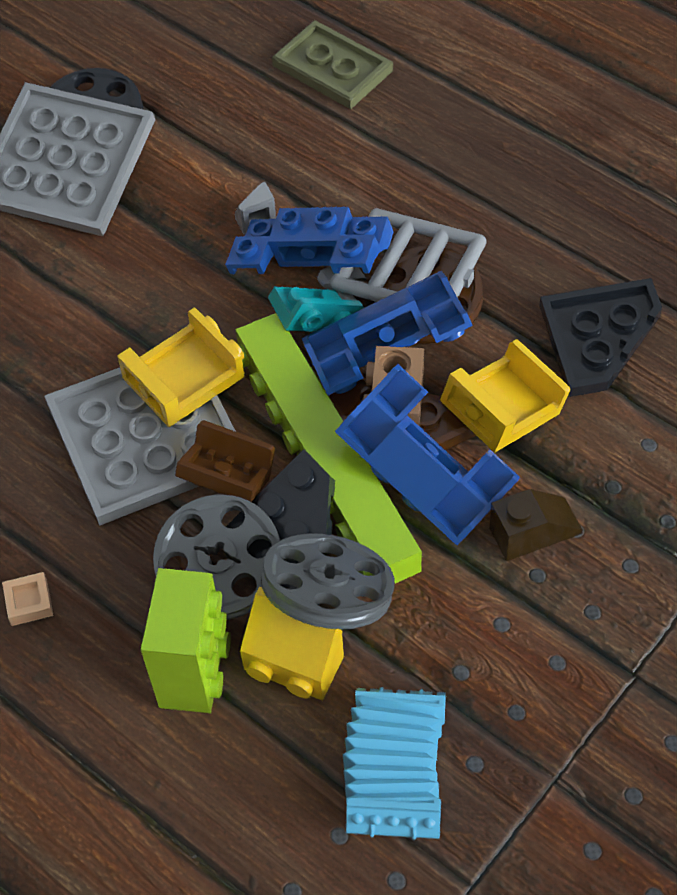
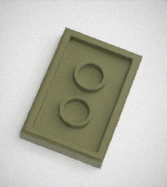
[272,20,393,109]

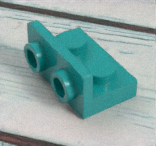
[268,286,364,332]

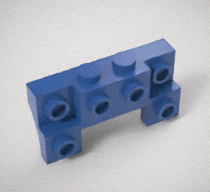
[225,207,394,274]
[302,271,473,395]
[335,364,520,545]

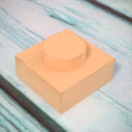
[2,572,54,626]

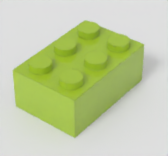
[141,568,231,713]

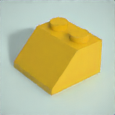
[240,586,344,701]

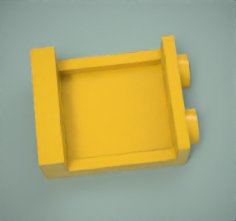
[117,307,244,428]
[440,339,570,453]

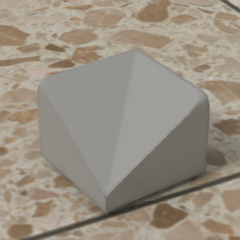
[235,182,276,234]

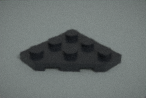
[539,278,662,397]
[226,449,335,605]

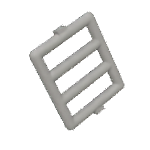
[330,208,486,302]

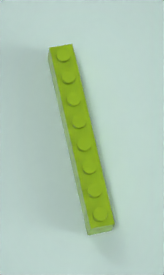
[235,313,422,584]

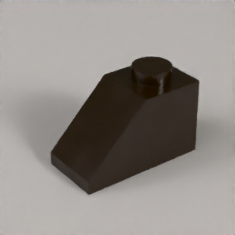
[489,489,583,561]

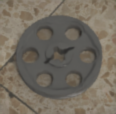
[153,495,280,620]
[261,534,395,629]

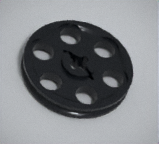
[49,68,144,110]

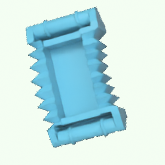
[343,687,446,840]

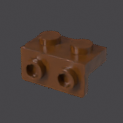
[175,420,275,502]

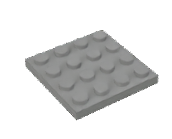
[0,82,155,236]
[44,367,236,526]

